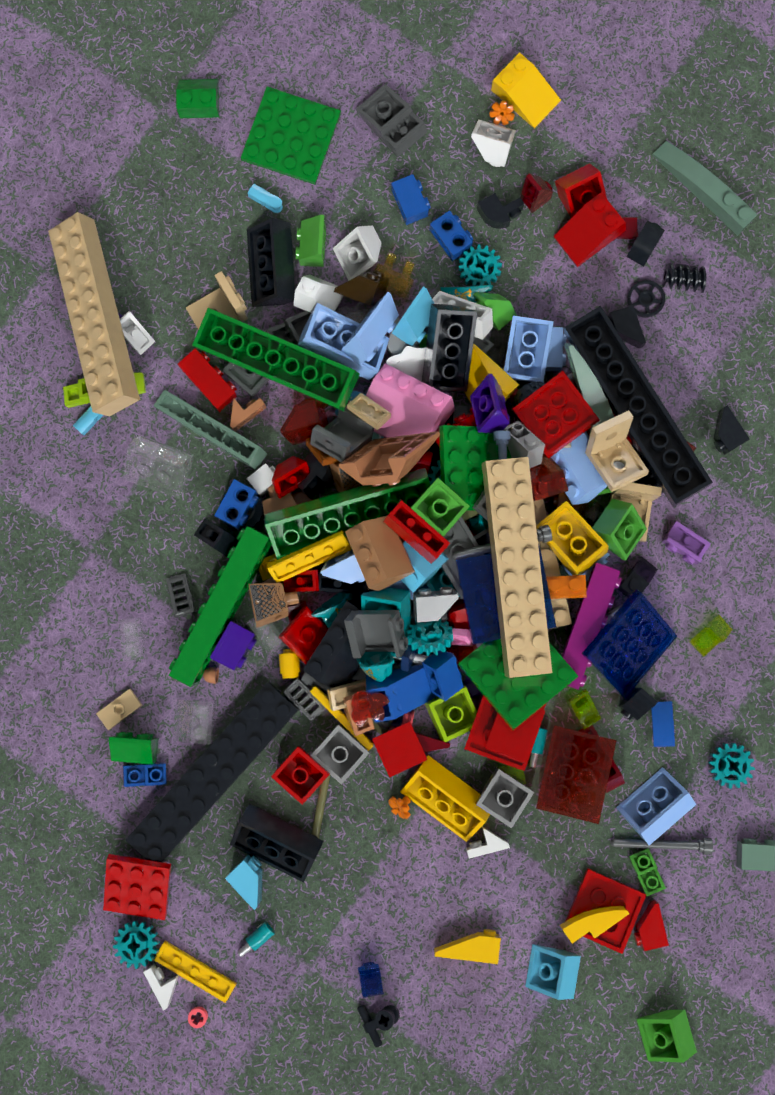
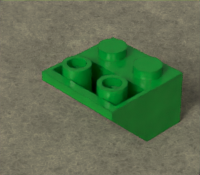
[109,731,159,764]

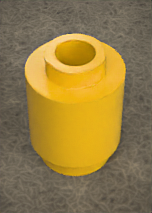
[279,649,300,679]

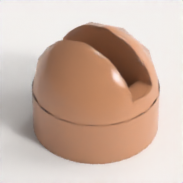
[203,667,219,684]

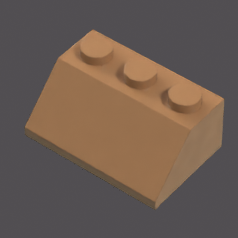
[345,516,415,591]

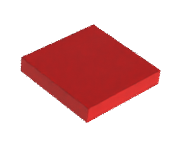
[279,606,329,665]
[372,721,428,778]

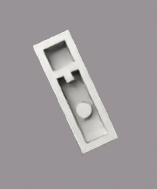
[432,291,493,340]

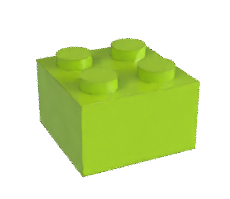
[425,686,477,742]

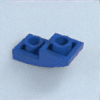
[651,701,675,747]
[123,763,167,787]

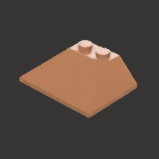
[339,431,440,487]

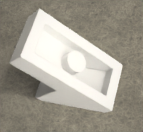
[120,311,155,355]
[466,826,510,859]
[143,964,179,1010]

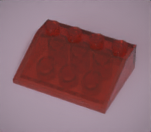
[536,726,617,824]

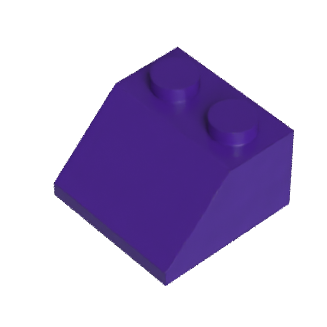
[470,374,510,433]
[210,621,257,670]

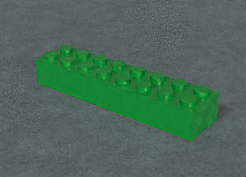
[192,308,360,412]
[265,468,430,560]
[168,526,272,687]

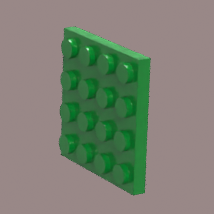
[241,86,341,185]
[439,425,512,511]
[458,630,578,730]

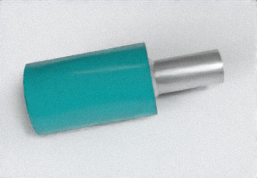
[529,728,548,768]
[237,922,275,957]

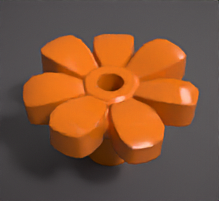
[489,100,515,125]
[388,796,411,819]

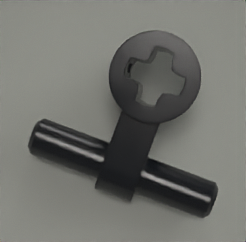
[357,1005,400,1048]

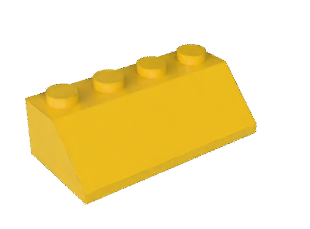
[400,755,490,842]

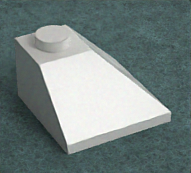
[471,119,516,167]
[333,225,381,281]
[293,274,343,313]

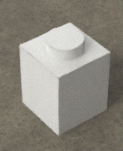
[246,463,275,496]

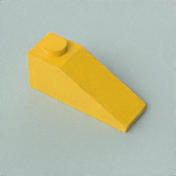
[434,929,501,964]

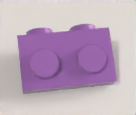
[662,521,711,565]

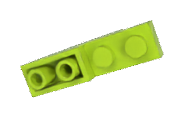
[63,373,146,408]

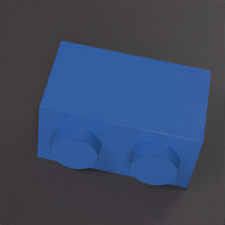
[391,174,430,225]
[422,650,464,701]

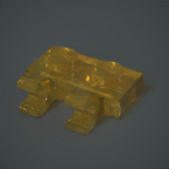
[375,252,415,299]

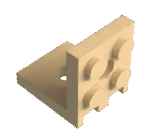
[186,271,247,330]
[585,410,649,492]
[609,483,662,542]

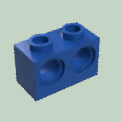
[429,210,473,261]
[214,479,259,529]

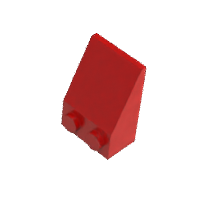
[554,192,626,267]

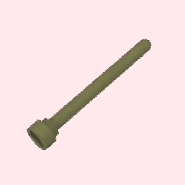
[311,775,330,838]

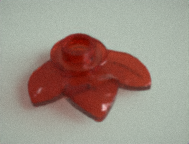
[351,691,390,727]

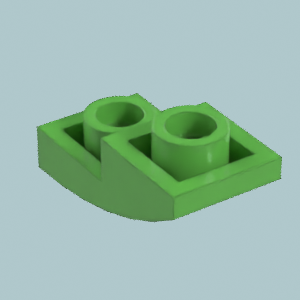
[629,848,666,897]

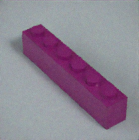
[562,563,622,690]

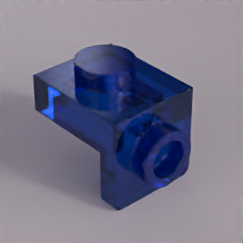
[358,962,384,998]

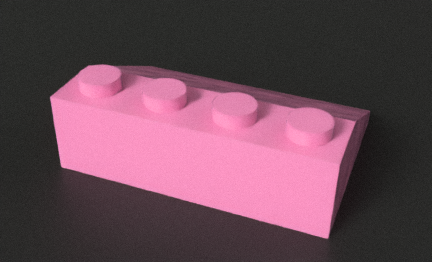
[366,363,455,438]

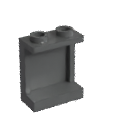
[310,408,374,462]
[344,610,408,658]

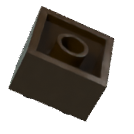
[334,270,389,306]

